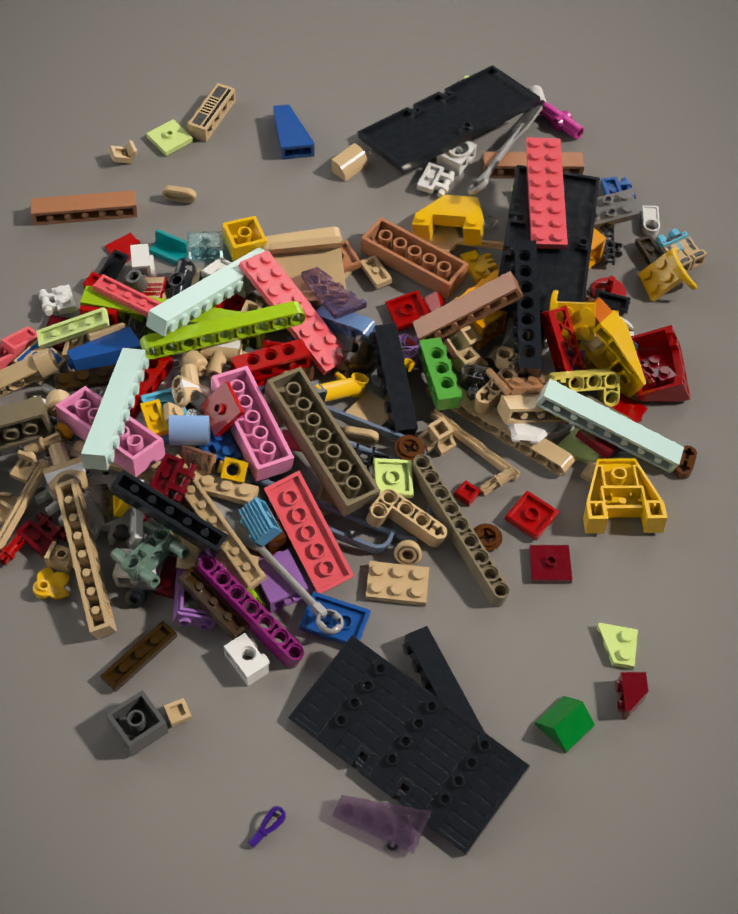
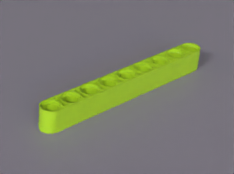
[140,301,306,360]

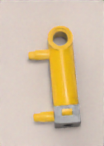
[311,372,369,402]

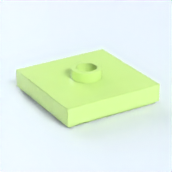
[146,119,193,156]
[372,458,413,498]

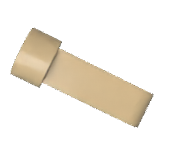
[0,348,59,397]

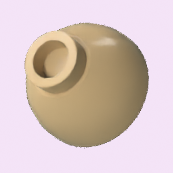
[394,540,422,566]

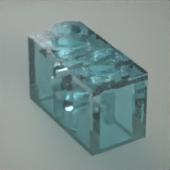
[187,231,223,260]

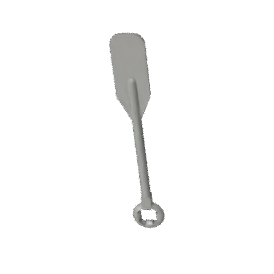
[468,105,543,195]
[208,495,344,634]

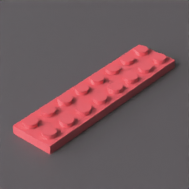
[526,137,568,249]
[238,250,346,375]

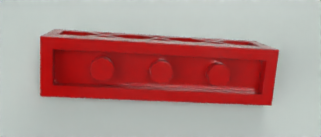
[540,305,586,382]

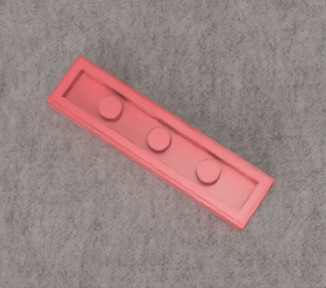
[92,274,161,317]

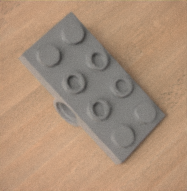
[594,188,640,234]

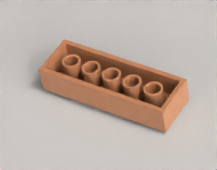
[361,217,469,299]

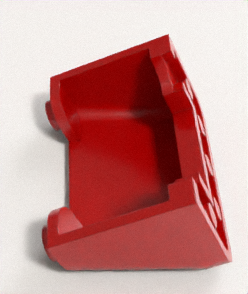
[631,325,691,402]

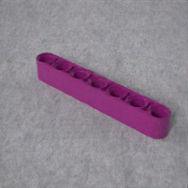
[197,555,305,668]

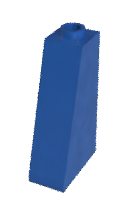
[273,104,314,160]
[66,326,142,371]

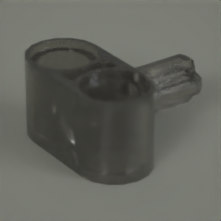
[459,363,495,401]

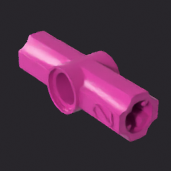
[540,102,585,140]

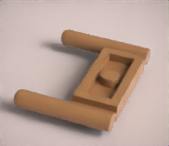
[485,368,547,395]

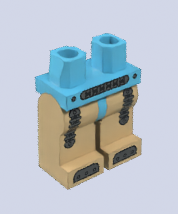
[655,228,707,272]

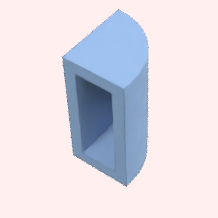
[169,415,210,446]

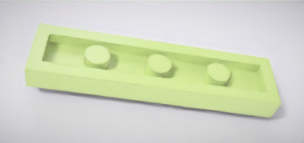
[36,307,110,349]

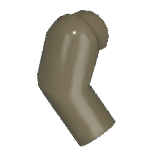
[191,267,203,286]

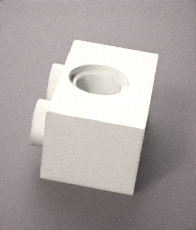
[224,633,270,686]

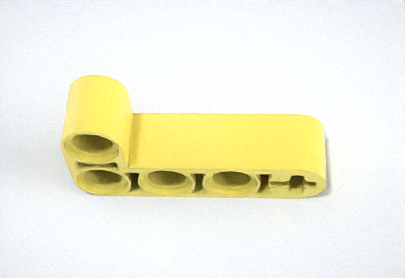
[545,368,620,407]

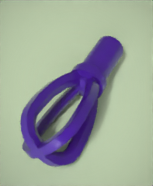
[248,806,286,848]

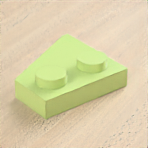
[557,428,602,464]
[597,623,638,670]

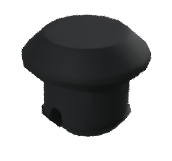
[112,524,131,541]

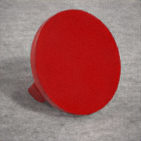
[591,276,626,298]

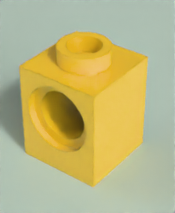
[218,457,248,483]

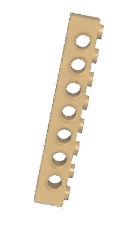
[55,478,117,639]

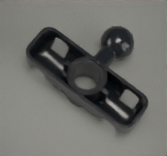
[164,258,195,299]

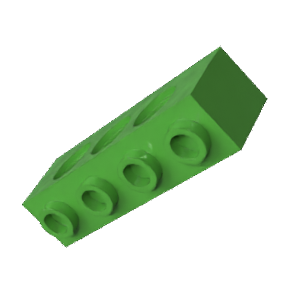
[417,337,462,411]

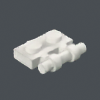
[417,162,455,198]
[39,285,77,316]

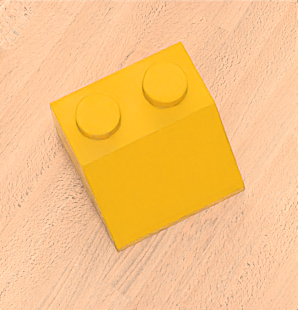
[222,216,267,262]

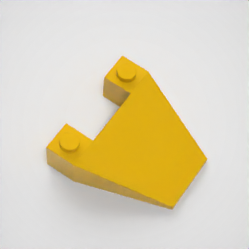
[412,195,485,246]
[578,311,646,398]
[583,458,667,534]

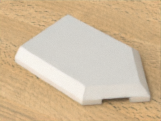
[507,423,558,444]

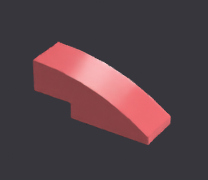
[0,326,38,370]

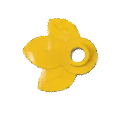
[33,567,70,600]

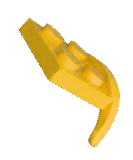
[638,248,697,302]
[549,290,596,340]

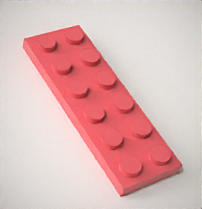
[264,471,355,594]

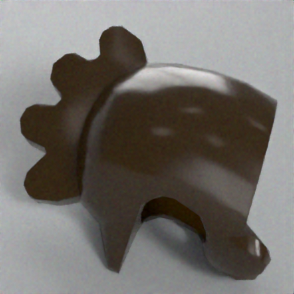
[337,334,376,378]

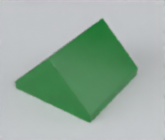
[535,696,595,753]

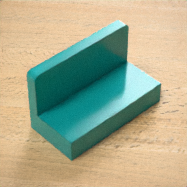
[149,229,188,266]

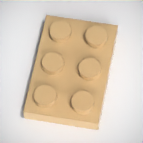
[365,561,429,606]

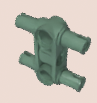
[111,521,190,588]

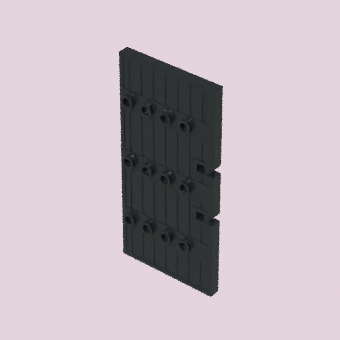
[357,65,540,173]
[498,165,600,313]
[288,635,530,855]

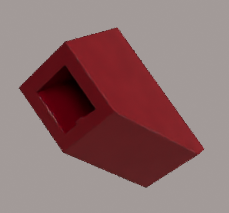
[615,672,649,720]

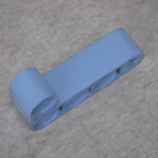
[316,303,376,348]

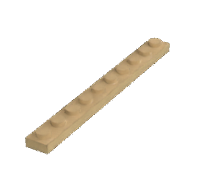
[69,440,259,505]

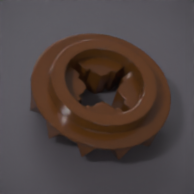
[394,435,425,461]
[473,523,503,552]

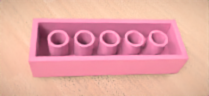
[211,366,294,482]
[55,386,165,477]

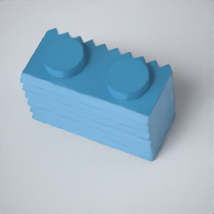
[238,497,282,546]

